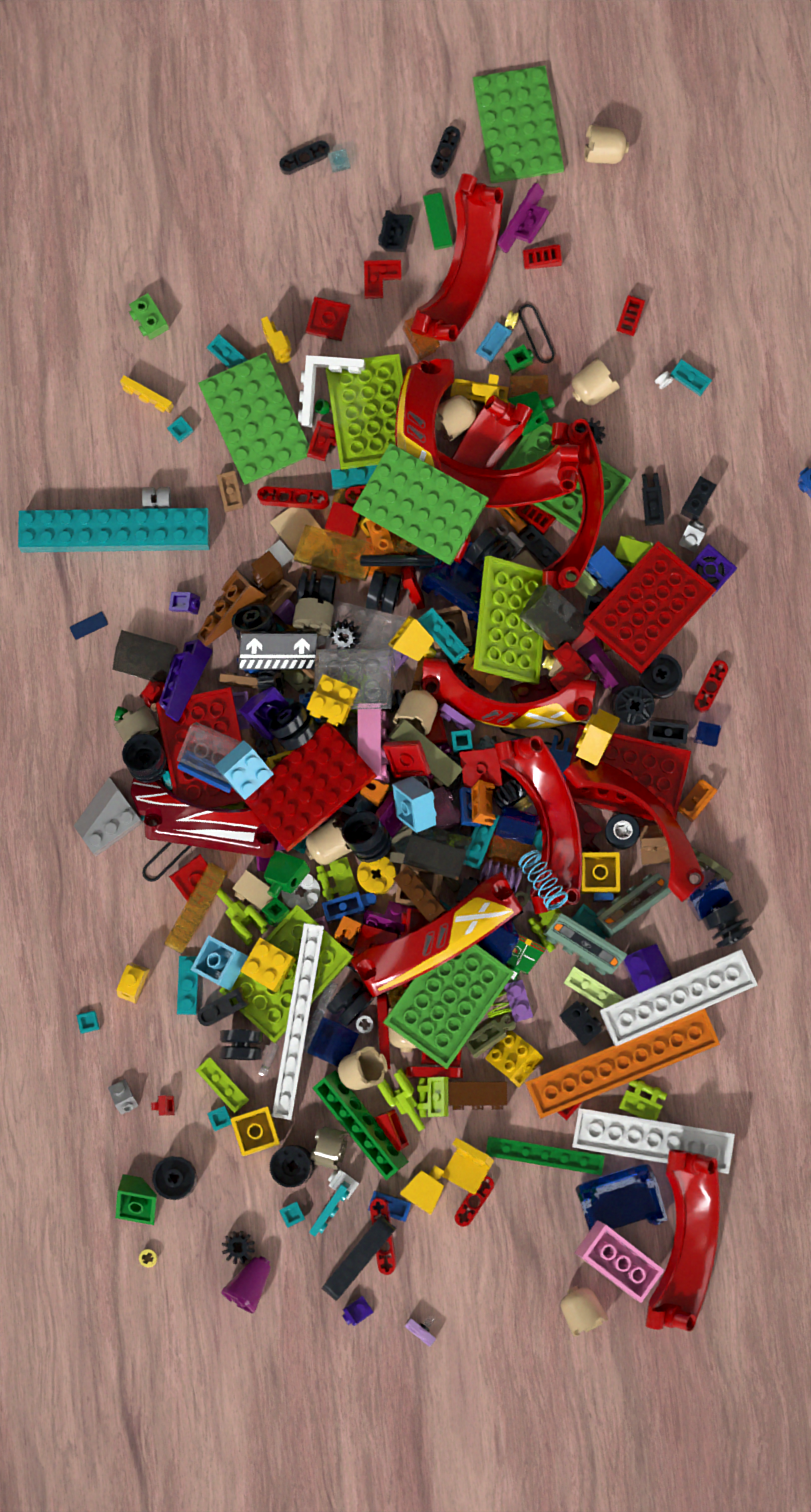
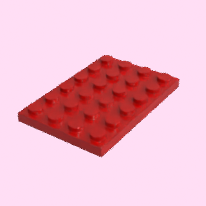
[583,541,716,674]
[156,687,244,809]
[240,722,377,852]
[566,725,691,822]

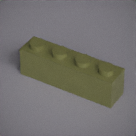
[387,719,463,787]

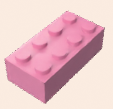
[358,704,390,790]
[574,1220,664,1303]

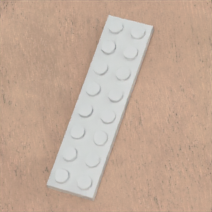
[600,949,757,1047]
[573,1108,735,1174]

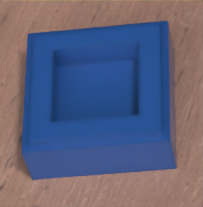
[593,892,613,902]

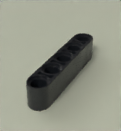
[321,1215,396,1301]

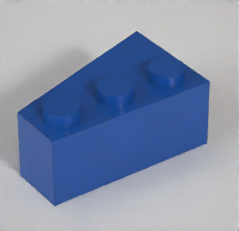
[586,545,629,593]

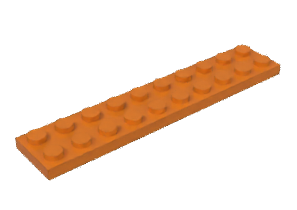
[525,1008,720,1119]

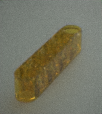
[164,862,227,954]

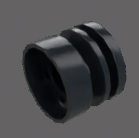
[465,526,516,571]
[297,568,336,605]
[610,685,655,726]
[122,734,168,783]
[342,811,392,863]
[702,900,754,949]
[270,1145,315,1188]

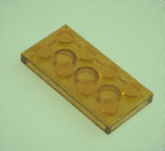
[294,525,375,581]

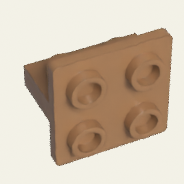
[639,825,670,865]

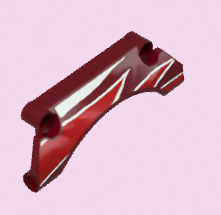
[131,778,276,858]

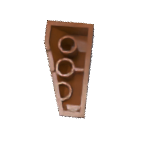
[197,570,266,646]

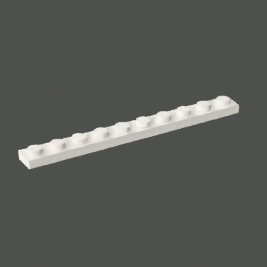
[272,923,324,1120]

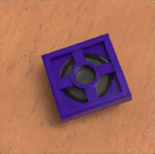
[689,543,737,597]

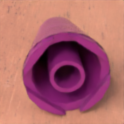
[221,1256,271,1314]

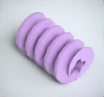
[479,858,522,893]

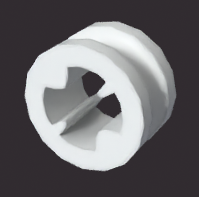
[655,371,674,389]
[356,1016,374,1034]

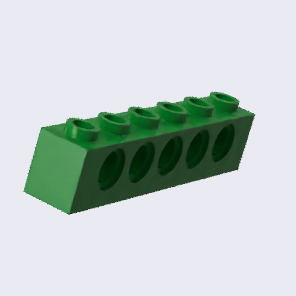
[312,1070,409,1180]

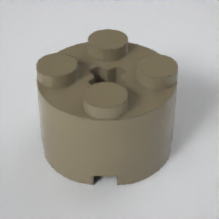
[293,598,334,636]
[114,705,160,744]
[310,1126,348,1170]

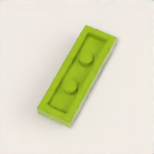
[196,1057,249,1113]

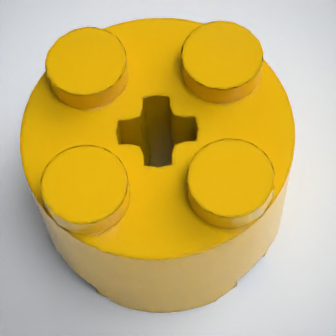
[357,856,396,896]

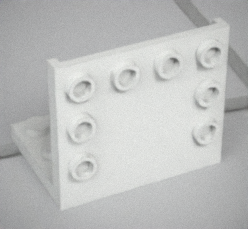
[298,355,365,427]

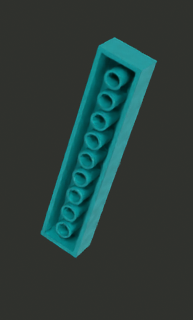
[18,508,210,553]

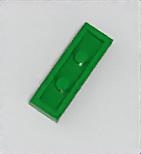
[423,192,453,250]

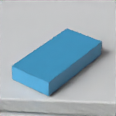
[476,321,512,363]

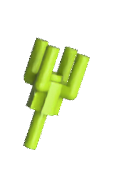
[215,887,268,946]
[377,1068,426,1132]

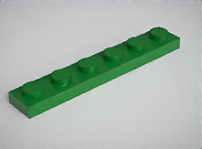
[485,1136,605,1176]

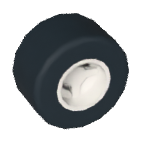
[605,813,640,849]

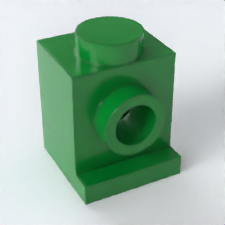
[504,344,534,376]
[262,898,289,927]

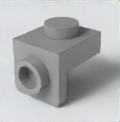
[679,521,708,553]
[108,1079,138,1114]

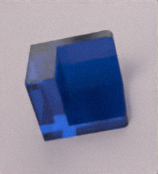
[694,721,722,747]

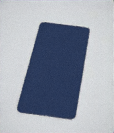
[70,612,108,640]

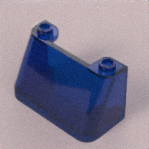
[421,558,483,629]
[575,1164,668,1232]

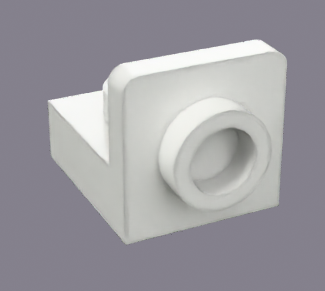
[328,1170,360,1199]

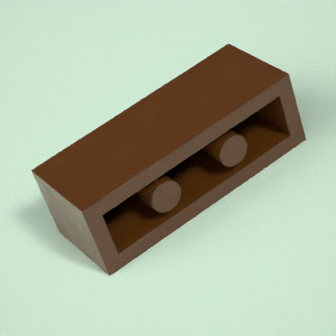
[251,551,284,592]
[393,866,448,922]
[448,1082,507,1110]

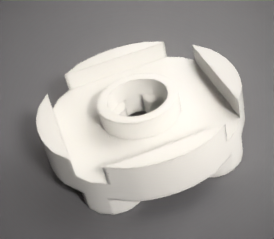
[282,874,320,911]

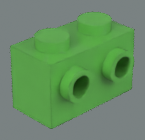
[129,293,169,340]

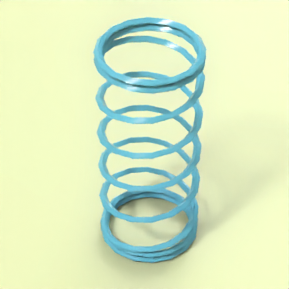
[518,850,568,910]

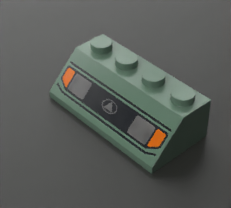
[594,873,671,939]
[543,913,627,976]

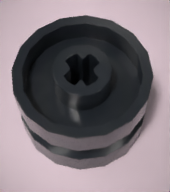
[366,569,402,616]
[231,603,279,643]
[638,653,682,700]
[268,702,318,751]
[326,978,375,1027]
[219,1029,263,1060]
[152,1156,198,1200]

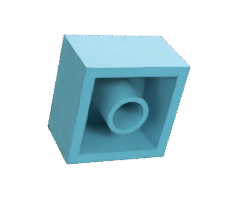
[215,740,274,800]
[392,776,437,833]
[190,935,248,991]

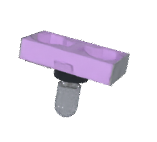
[404,1314,436,1347]

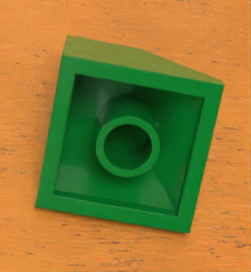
[115,1174,157,1225]

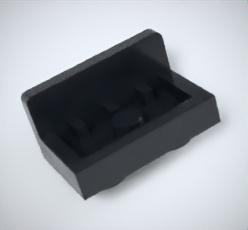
[378,210,414,252]

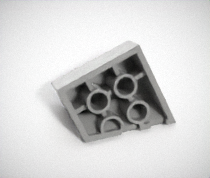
[74,777,143,857]

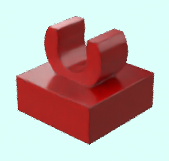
[151,1095,175,1116]

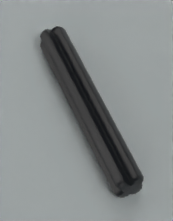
[360,555,435,566]

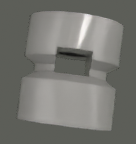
[142,487,171,509]

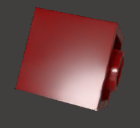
[325,501,361,543]

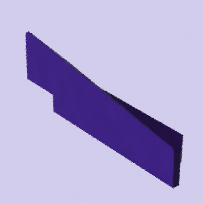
[159,639,212,721]

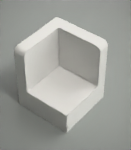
[265,540,295,567]

